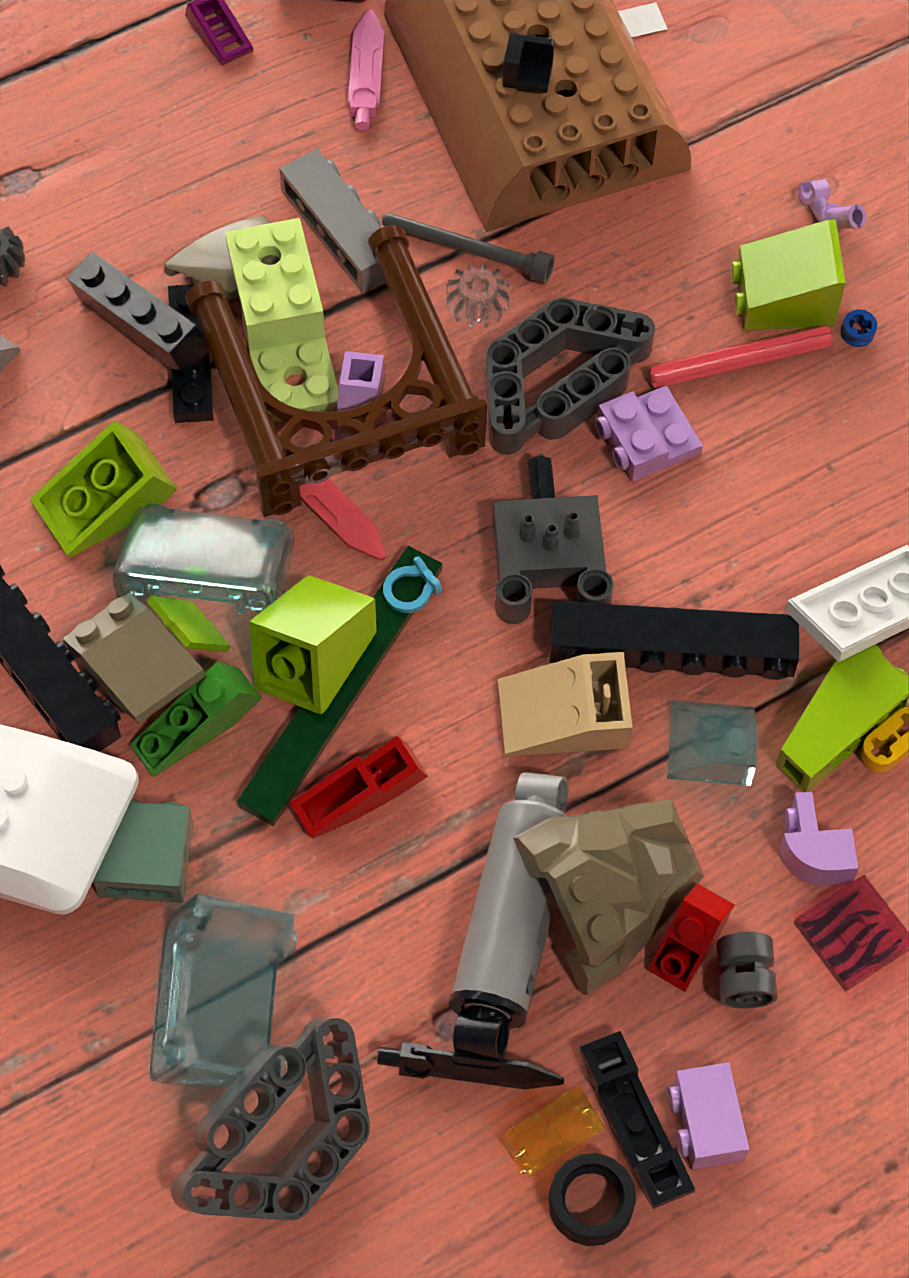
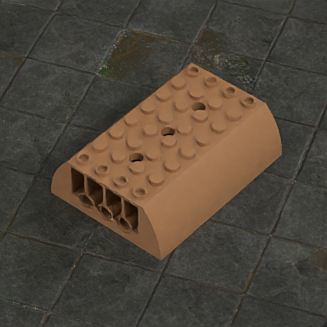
[384,0,691,232]

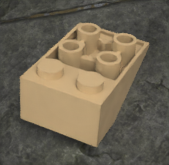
[498,652,633,757]

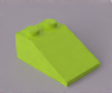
[30,420,177,558]

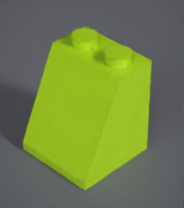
[731,219,846,330]
[249,575,377,714]

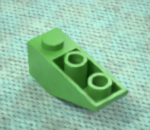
[130,661,262,776]

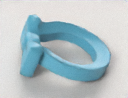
[383,556,442,613]

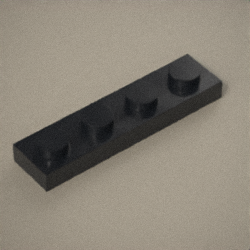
[168,284,214,423]

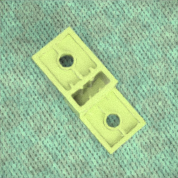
[225,218,339,422]

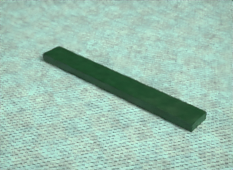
[237,546,443,827]

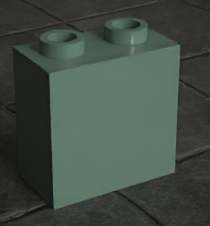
[93,799,193,903]

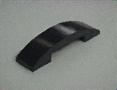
[580,1031,695,1209]

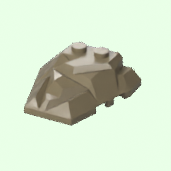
[513,799,704,995]

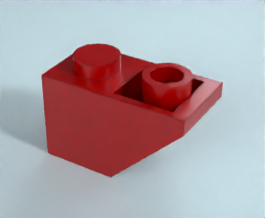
[648,883,735,992]

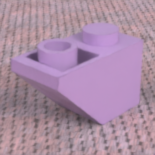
[335,351,385,441]

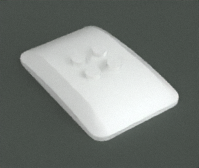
[0,724,139,915]

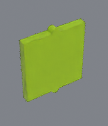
[147,596,231,652]

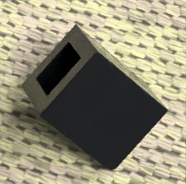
[503,33,555,93]

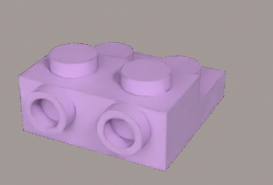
[594,385,703,482]

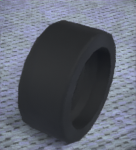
[548,1153,636,1246]

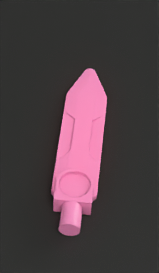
[348,9,384,131]

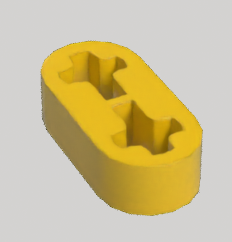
[860,706,909,773]

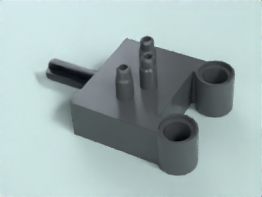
[493,454,614,624]

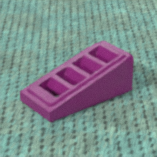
[185,0,254,65]

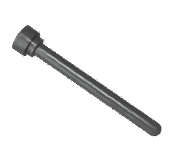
[382,213,555,284]

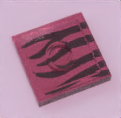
[794,875,909,992]

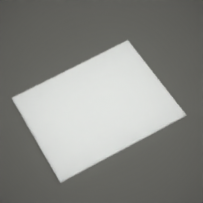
[618,3,668,37]

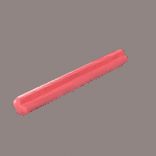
[648,325,832,388]

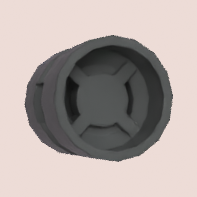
[716,932,777,1009]

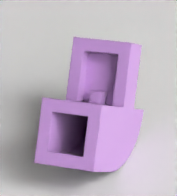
[779,792,859,886]

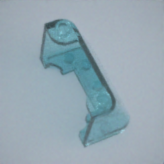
[112,504,294,614]
[149,893,297,1088]

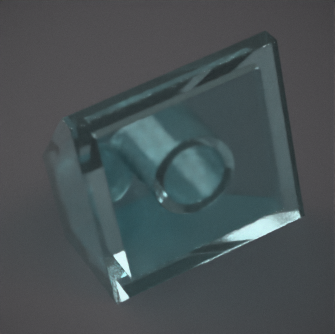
[667,700,758,786]

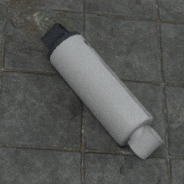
[449,772,569,1060]

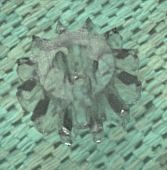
[446,262,510,328]

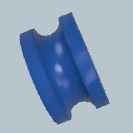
[841,309,877,347]

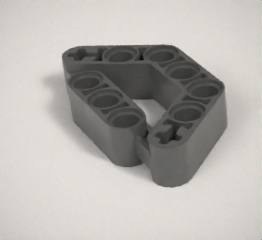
[485,298,655,455]
[171,1018,370,1220]

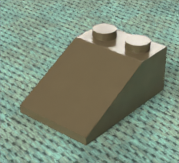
[62,592,206,724]

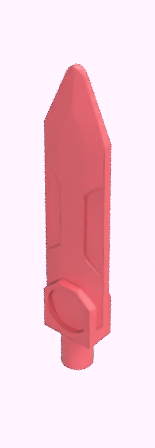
[300,478,386,560]

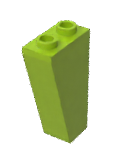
[776,644,909,792]

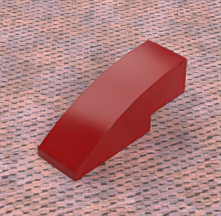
[290,736,428,839]

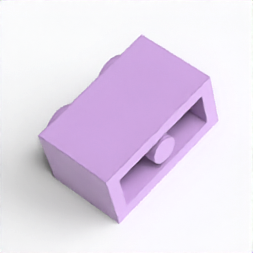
[668,1062,749,1170]

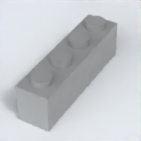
[279,149,384,293]

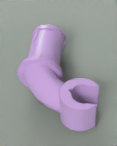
[798,179,866,232]

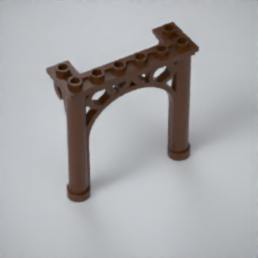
[185,225,487,517]

